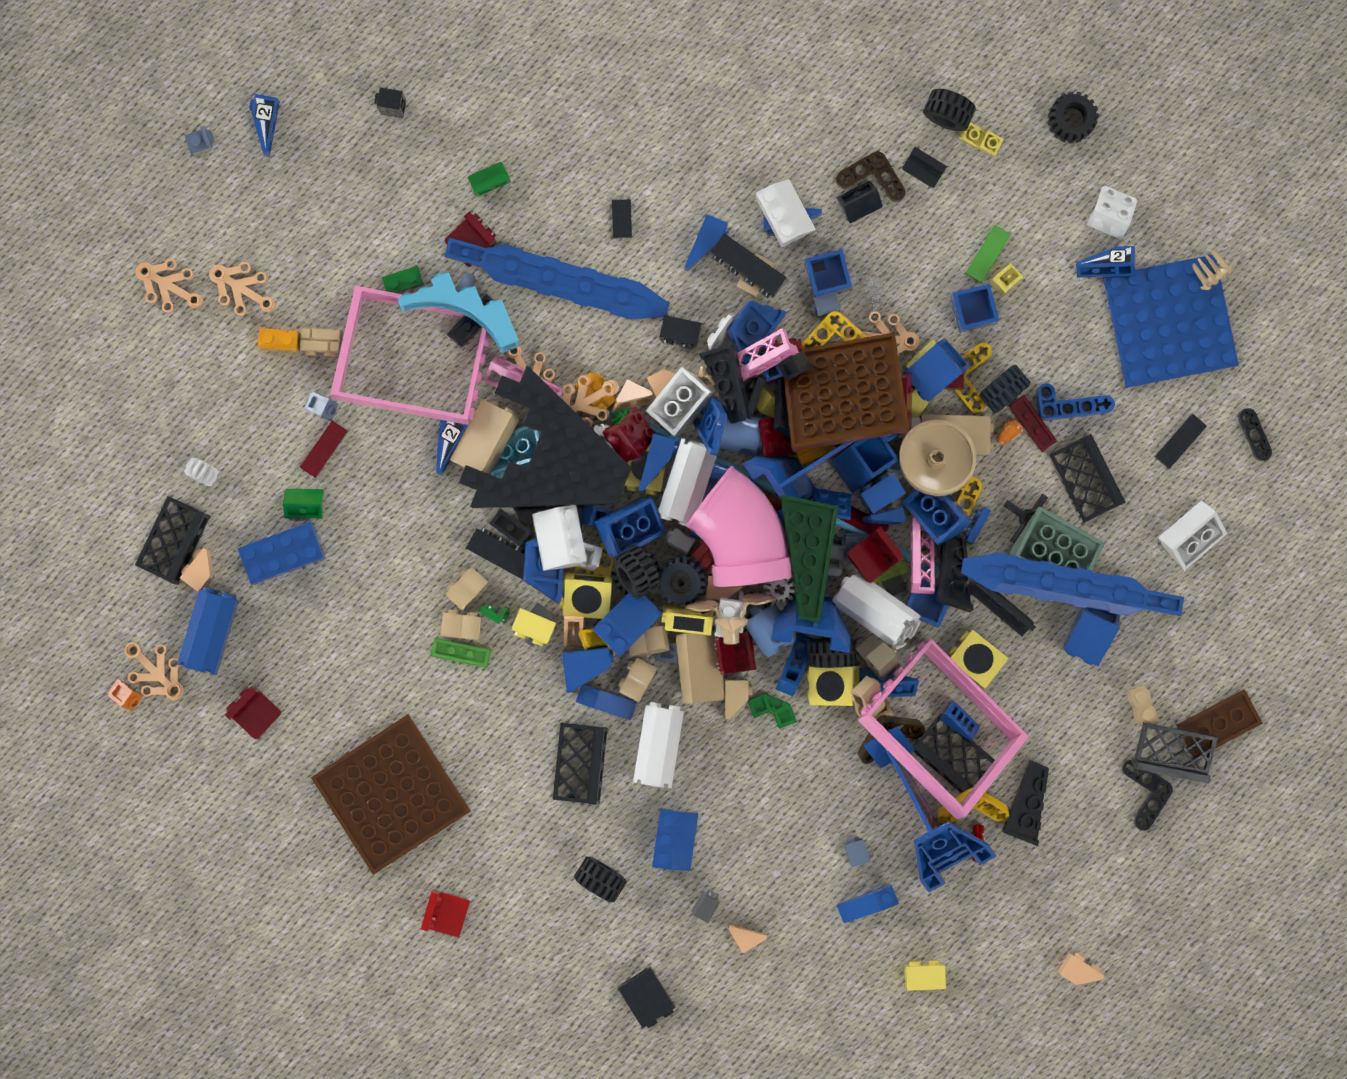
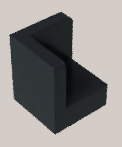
[778,351,812,381]

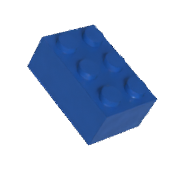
[595,497,666,557]

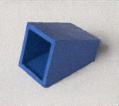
[903,338,970,402]
[830,437,899,493]
[1063,607,1120,666]
[562,646,614,693]

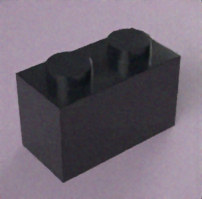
[374,87,406,118]
[659,315,702,350]
[489,508,533,548]

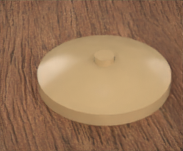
[899,420,977,496]

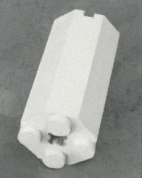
[658,438,719,526]
[833,573,921,650]
[633,702,684,788]

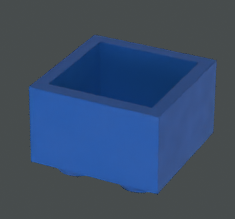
[804,249,852,297]
[950,284,999,333]
[858,473,906,515]
[905,579,948,628]

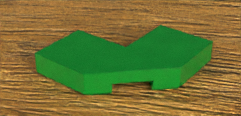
[748,693,797,729]

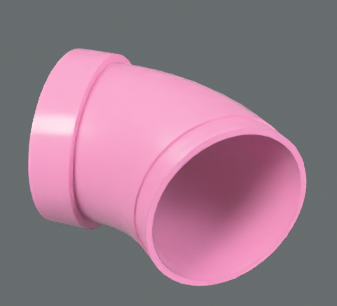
[686,465,792,587]

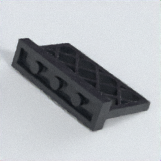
[1049,434,1126,523]
[135,496,211,585]
[969,579,1036,637]
[912,713,995,794]
[1130,722,1218,783]
[553,723,608,805]

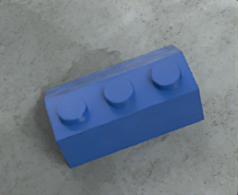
[902,489,973,545]
[652,808,698,871]

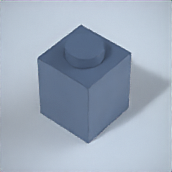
[810,292,840,318]
[844,836,870,867]

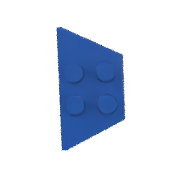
[726,300,787,367]
[693,397,727,456]
[523,539,563,603]

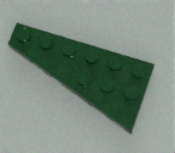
[780,495,839,623]

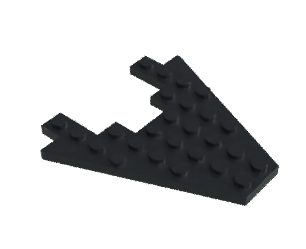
[459,366,632,508]

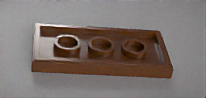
[1176,689,1263,757]

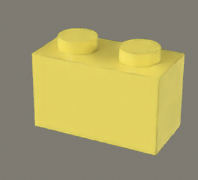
[511,608,557,647]
[905,960,946,991]

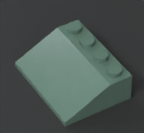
[1009,506,1105,570]

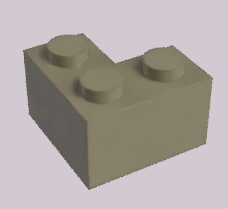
[855,634,900,682]

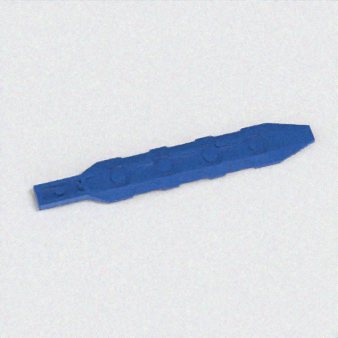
[444,238,670,319]
[961,553,1184,616]

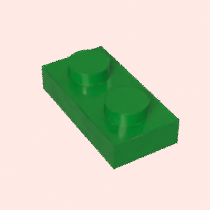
[381,266,424,293]

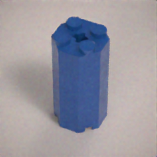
[177,587,239,675]

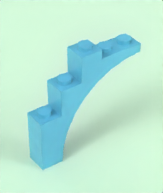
[397,272,519,353]

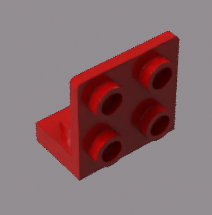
[420,889,470,937]

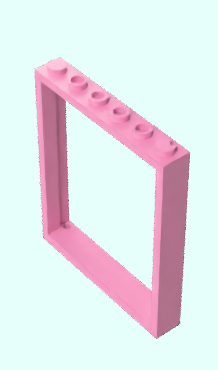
[331,286,490,425]
[858,639,1029,820]

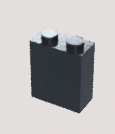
[618,966,675,1029]

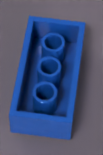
[238,522,326,585]

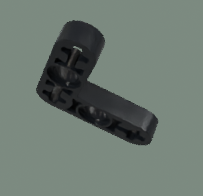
[1122,760,1173,831]

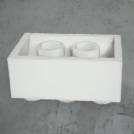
[755,179,816,247]
[646,367,716,436]
[1159,500,1227,571]
[532,505,587,571]

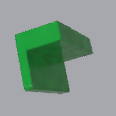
[468,162,511,197]
[283,489,324,519]

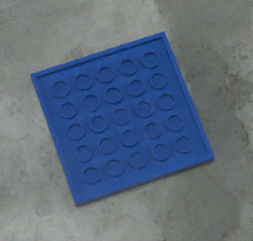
[1103,255,1239,388]

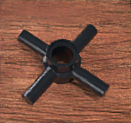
[1003,494,1048,544]

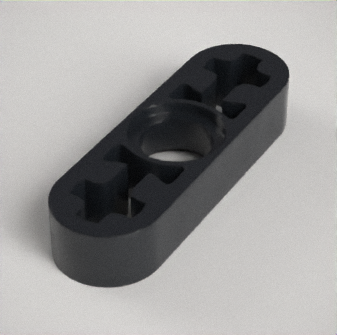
[1238,408,1272,461]

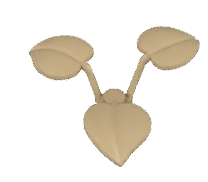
[685,593,776,644]

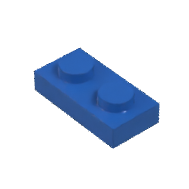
[964,507,991,545]

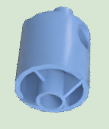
[719,416,762,456]
[745,603,796,657]

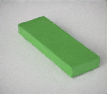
[965,225,1011,284]
[431,638,491,668]

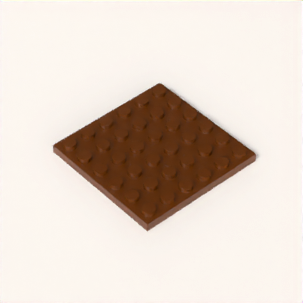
[784,332,909,452]
[311,714,471,875]

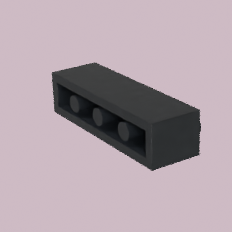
[711,233,787,299]
[466,527,525,580]

